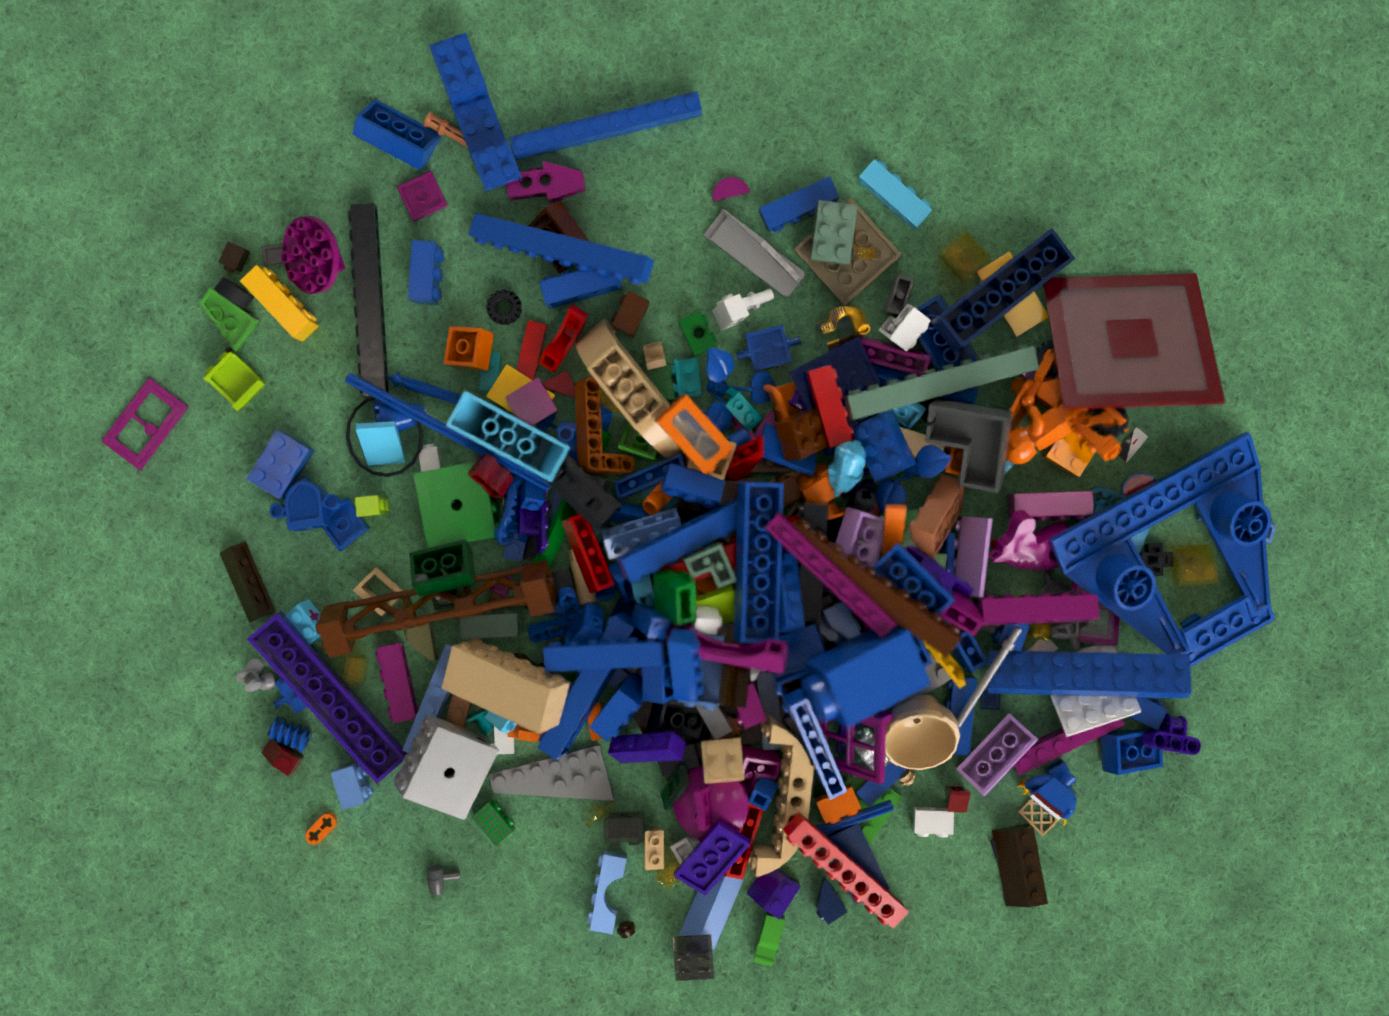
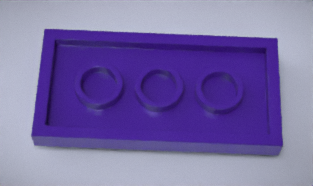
[674,820,751,896]

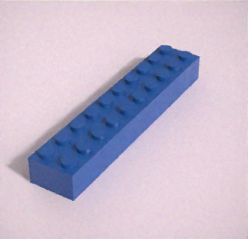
[988,650,1192,699]

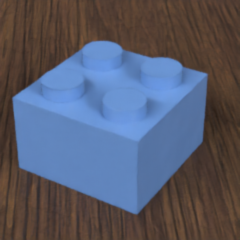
[331,761,373,810]

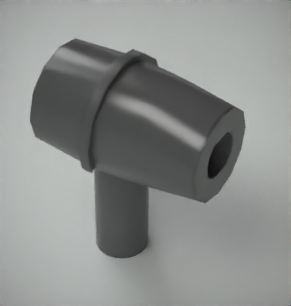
[427,866,460,895]

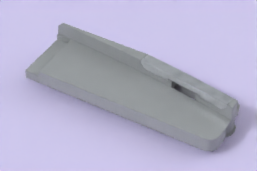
[704,209,804,297]

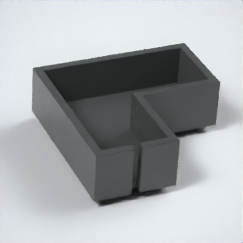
[925,398,1013,493]

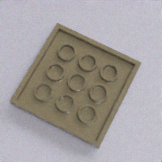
[793,198,902,306]

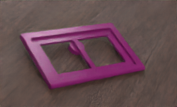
[101,377,189,471]

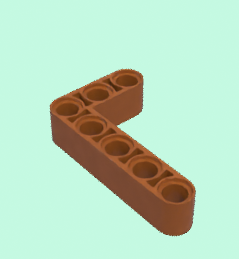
[575,376,635,475]

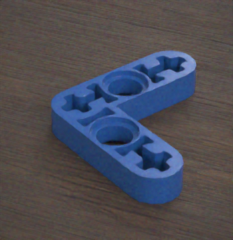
[528,587,580,643]

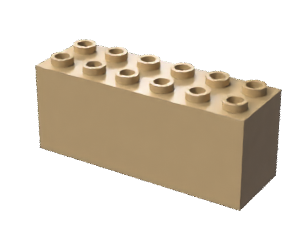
[441,638,570,734]

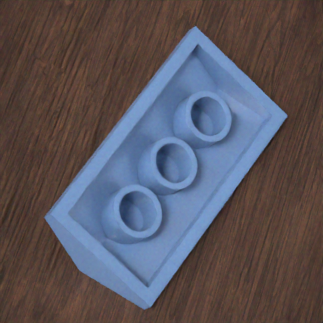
[679,875,744,950]

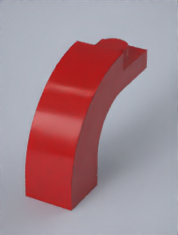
[538,304,589,373]

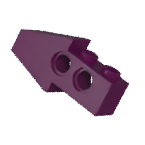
[507,161,586,203]

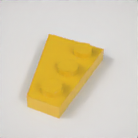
[923,642,966,688]

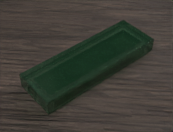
[660,765,691,810]

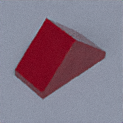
[543,371,575,398]
[945,786,970,813]

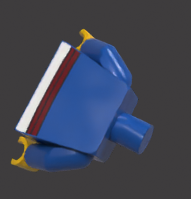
[1017,771,1077,825]

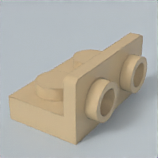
[644,826,664,870]

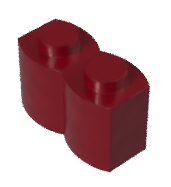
[468,454,514,498]

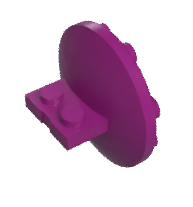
[281,216,346,294]
[673,765,749,841]

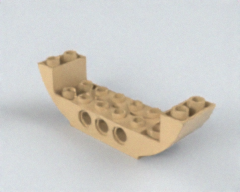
[575,317,699,458]
[748,714,814,877]

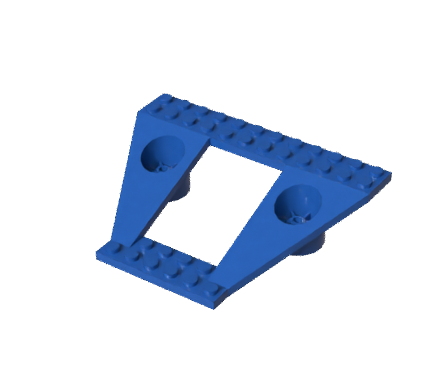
[1049,432,1275,667]

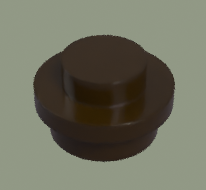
[617,921,635,938]

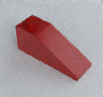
[725,436,764,482]

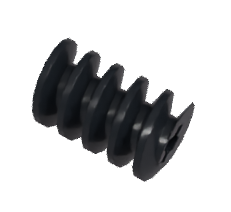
[846,485,877,513]

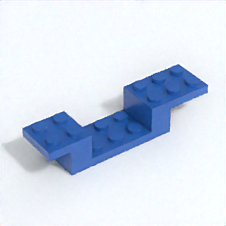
[429,32,522,192]

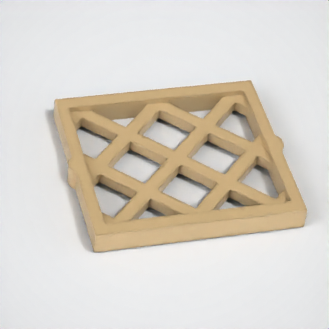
[1018,799,1058,836]

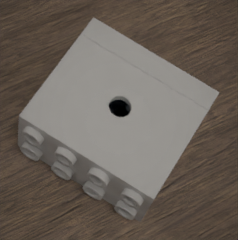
[394,714,499,820]

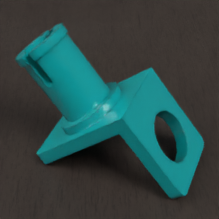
[465,708,494,735]

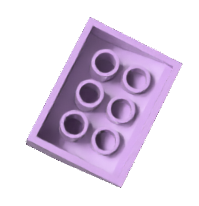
[954,516,992,598]

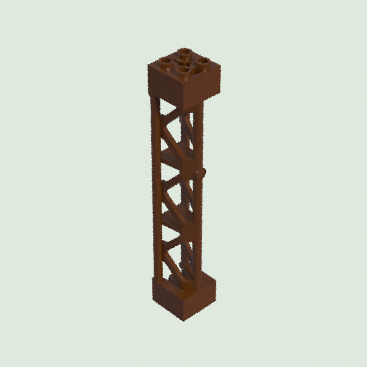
[316,560,557,658]

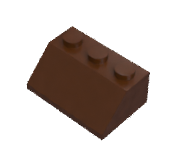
[528,201,590,274]

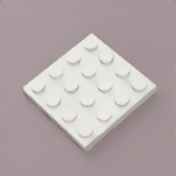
[1049,644,1141,737]

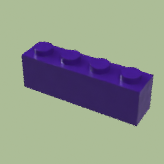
[608,732,686,763]

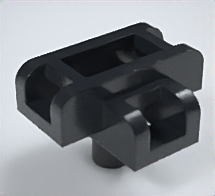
[1139,543,1173,576]

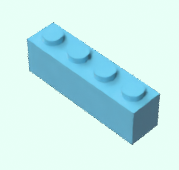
[858,159,932,230]

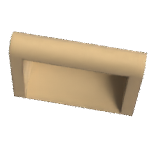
[353,567,403,616]

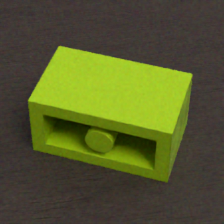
[355,495,390,517]

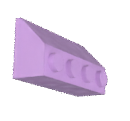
[836,507,884,567]
[956,713,1038,796]

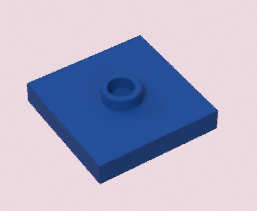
[322,497,370,551]

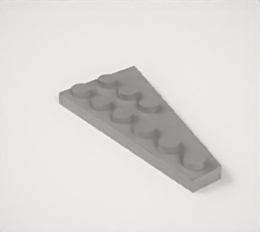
[489,744,615,801]

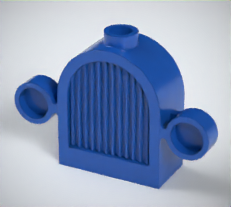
[269,478,341,532]

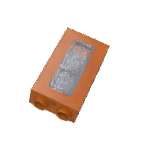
[654,394,734,474]

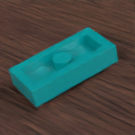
[479,353,501,391]

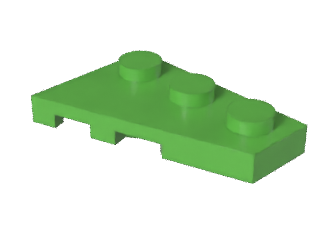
[200,288,259,352]

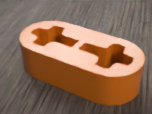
[305,812,338,845]

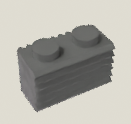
[883,274,915,317]

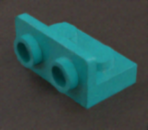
[671,358,702,397]
[725,387,762,431]

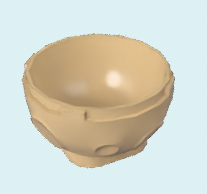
[885,695,960,770]

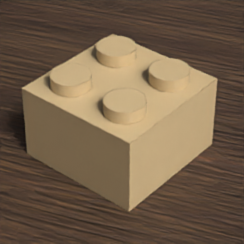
[701,738,744,784]

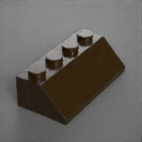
[992,823,1048,908]

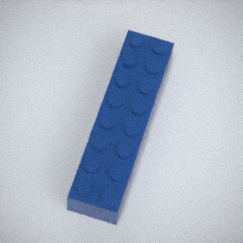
[734,482,783,643]
[537,612,639,760]

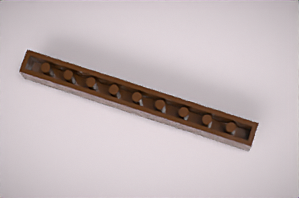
[792,519,962,658]

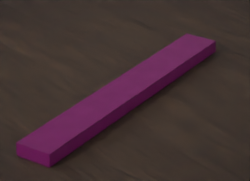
[765,513,897,638]

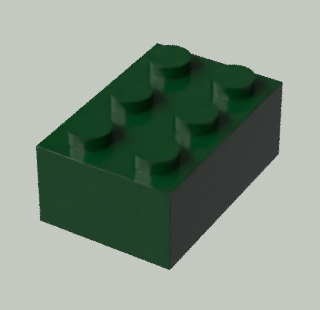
[409,540,476,597]

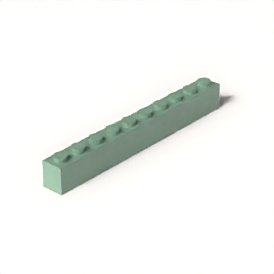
[844,344,1040,420]

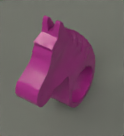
[988,510,1070,571]

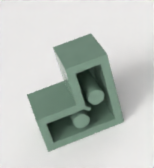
[683,542,737,589]

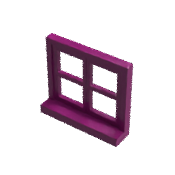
[817,710,893,784]

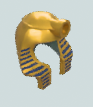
[815,306,870,352]

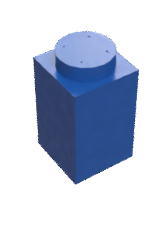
[801,625,931,728]

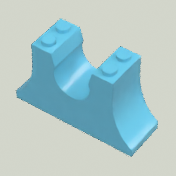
[446,390,570,482]

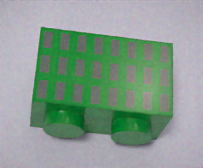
[644,361,676,401]
[471,799,515,846]

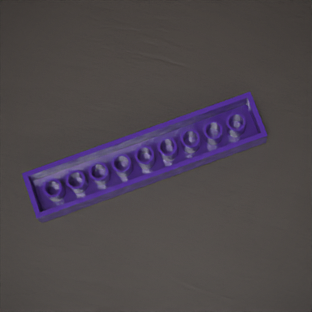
[247,611,409,784]

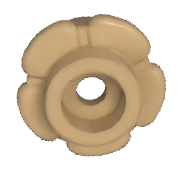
[898,769,916,786]

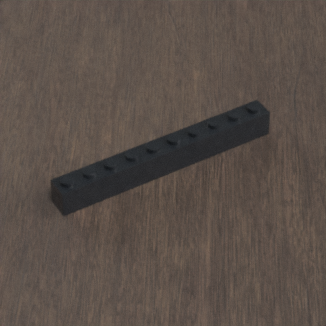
[348,203,389,398]
[789,500,828,692]

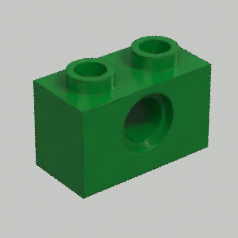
[679,311,717,357]

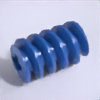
[267,716,312,752]

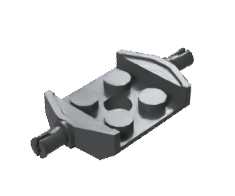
[1034,570,1089,652]

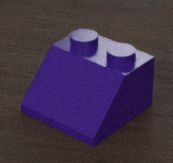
[747,868,801,920]

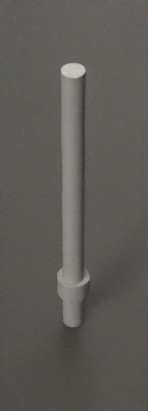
[956,626,1022,727]

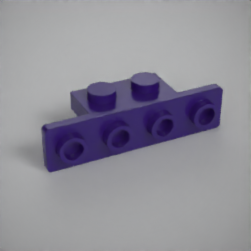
[518,490,549,554]
[905,544,974,598]

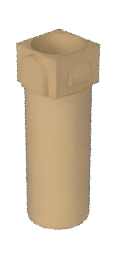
[567,549,597,605]

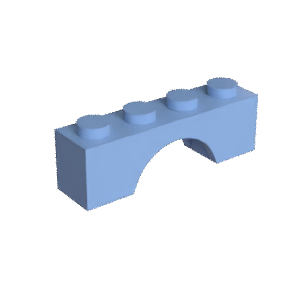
[587,851,627,934]

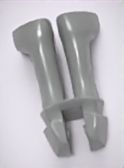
[236,658,277,692]

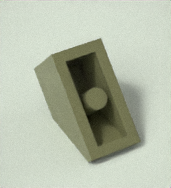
[404,621,438,661]

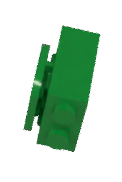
[653,569,697,625]

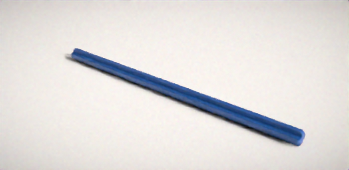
[345,373,551,490]

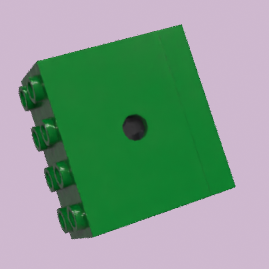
[413,462,501,548]

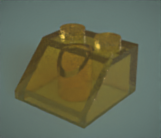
[937,230,991,284]
[1171,544,1219,586]

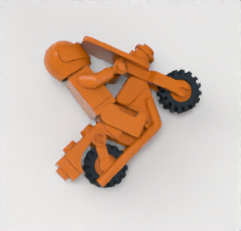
[1006,340,1129,464]

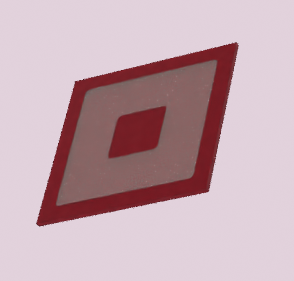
[1043,273,1225,409]

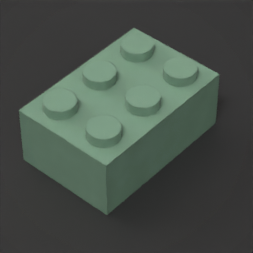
[809,200,858,265]

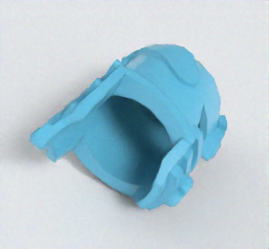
[828,440,866,497]

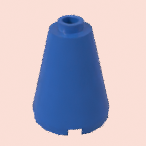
[373,400,427,432]

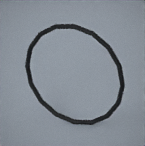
[346,397,423,477]

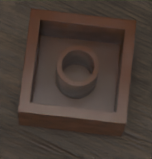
[775,410,828,460]

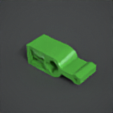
[753,911,785,967]

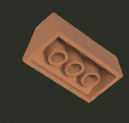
[909,474,964,559]

